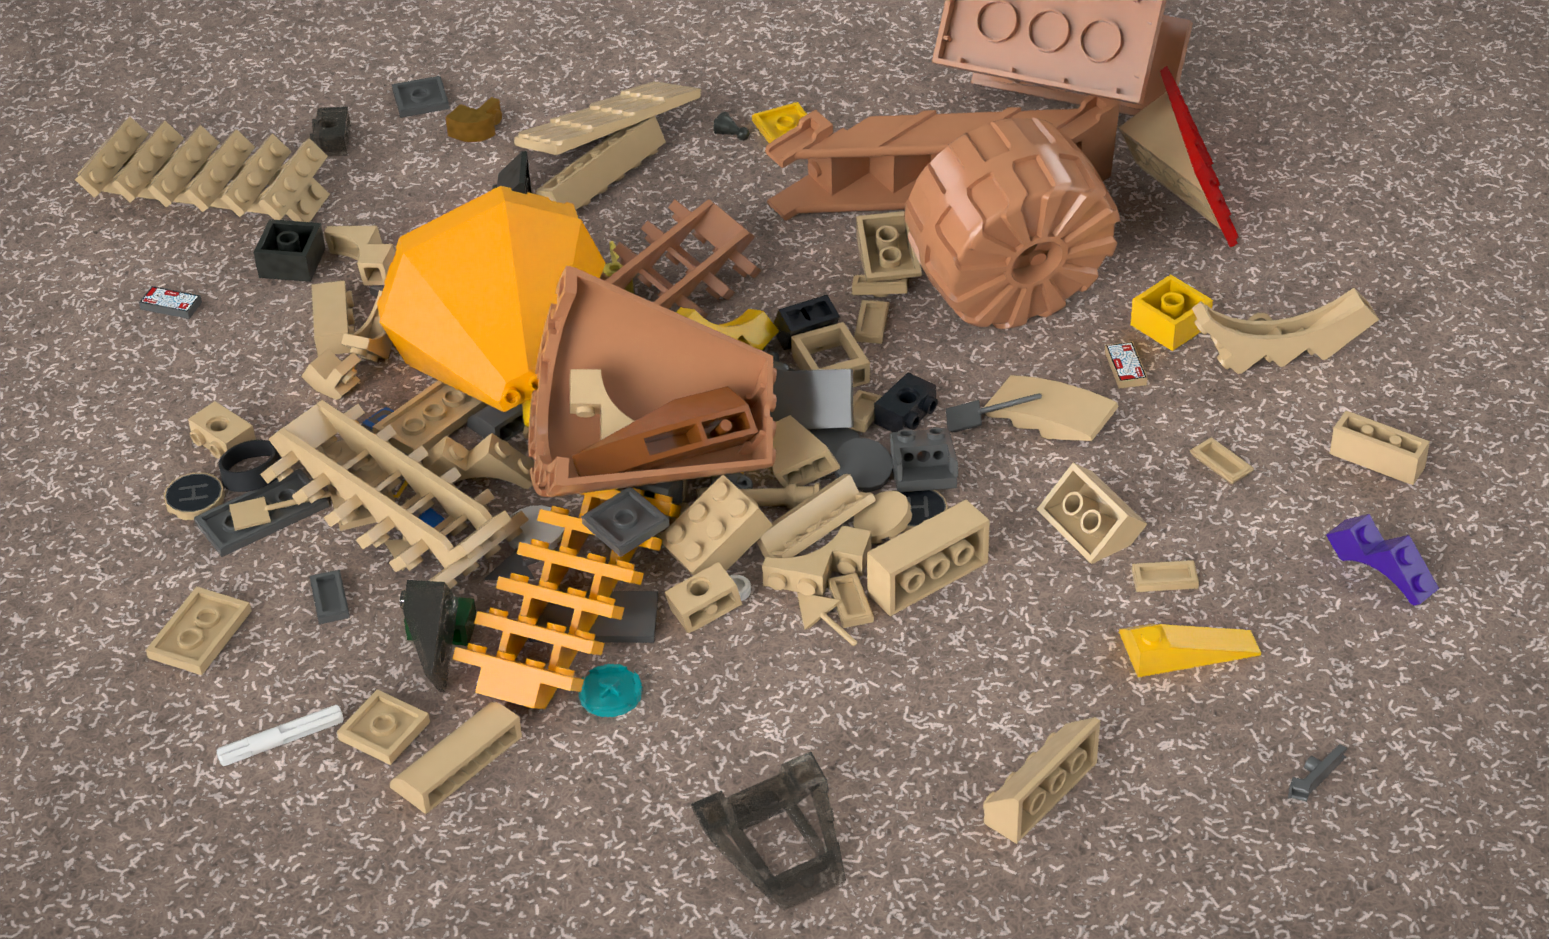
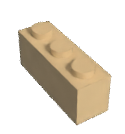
[312,280,355,357]
[1330,411,1430,485]

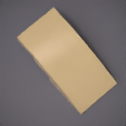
[985,375,1119,441]

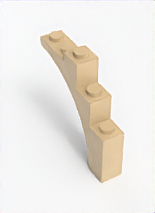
[1192,288,1379,374]

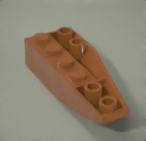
[572,386,758,477]

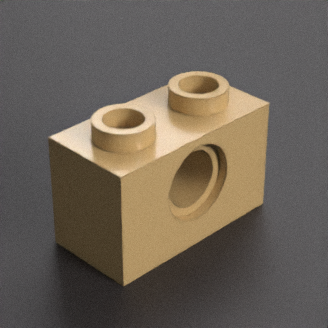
[188,401,256,459]
[665,562,742,633]

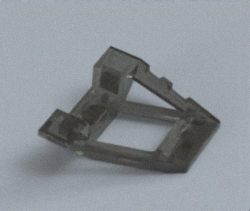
[691,751,846,910]

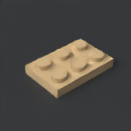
[146,586,252,675]

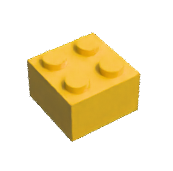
[1130,274,1213,351]

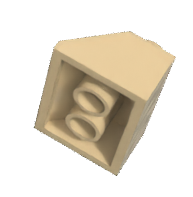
[1036,462,1147,564]

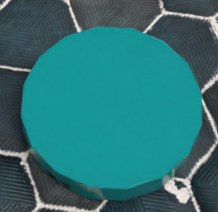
[578,664,643,717]

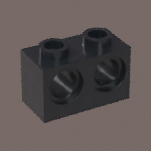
[773,295,840,350]

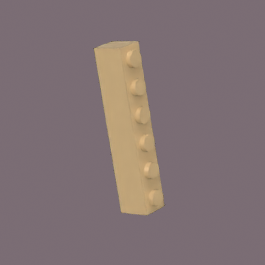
[535,116,666,210]

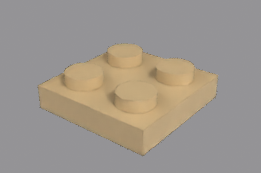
[337,689,430,765]

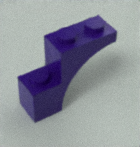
[1326,514,1439,605]

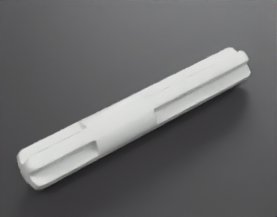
[216,705,343,766]

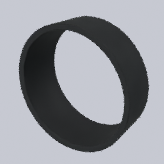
[219,440,282,492]

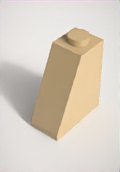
[772,415,840,488]

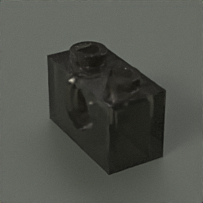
[310,106,351,157]

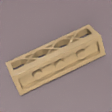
[756,474,876,558]

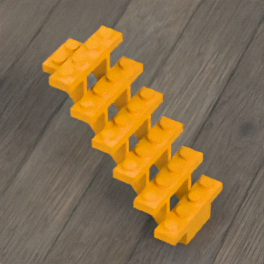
[452,487,681,709]

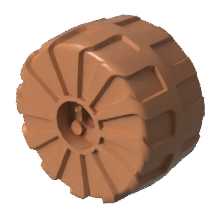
[904,118,1120,329]

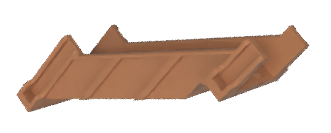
[765,95,1120,221]

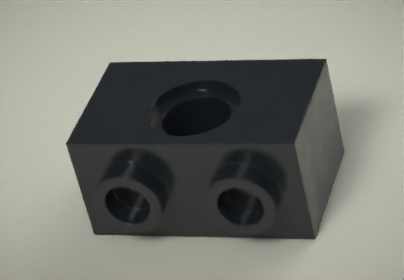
[874,372,938,432]

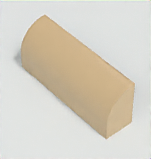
[390,702,522,814]

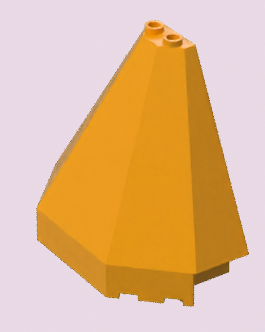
[377,186,606,412]

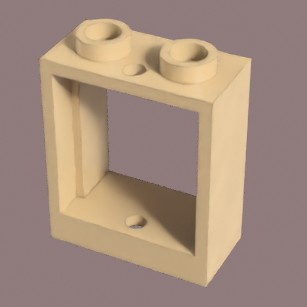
[791,322,870,387]

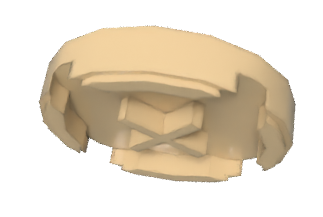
[853,491,912,544]

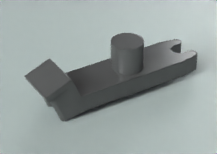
[1288,744,1347,802]

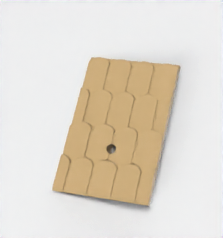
[514,81,701,155]

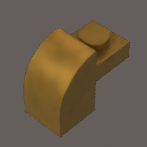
[445,97,502,142]

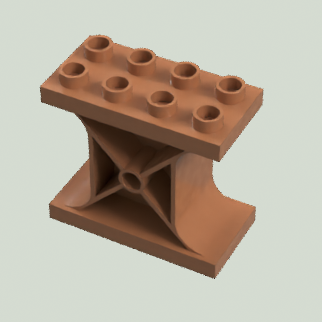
[932,0,1193,116]

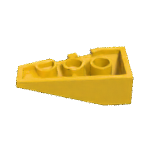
[1119,624,1261,677]

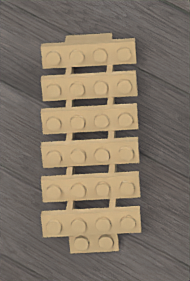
[75,116,330,222]
[260,400,529,594]

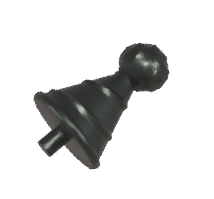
[713,112,750,141]

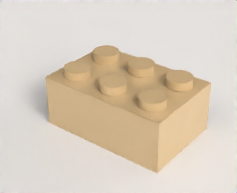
[658,475,773,576]

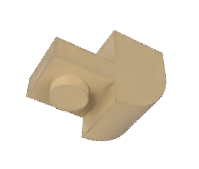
[301,348,361,400]

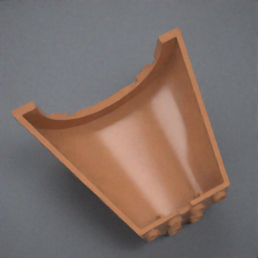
[528,266,777,497]

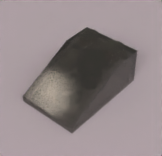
[400,580,459,692]

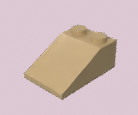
[856,211,922,282]

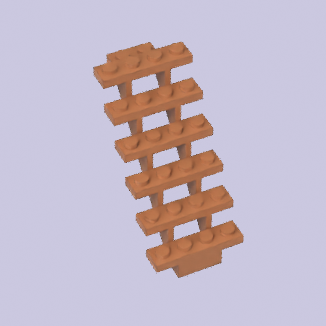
[600,199,762,318]

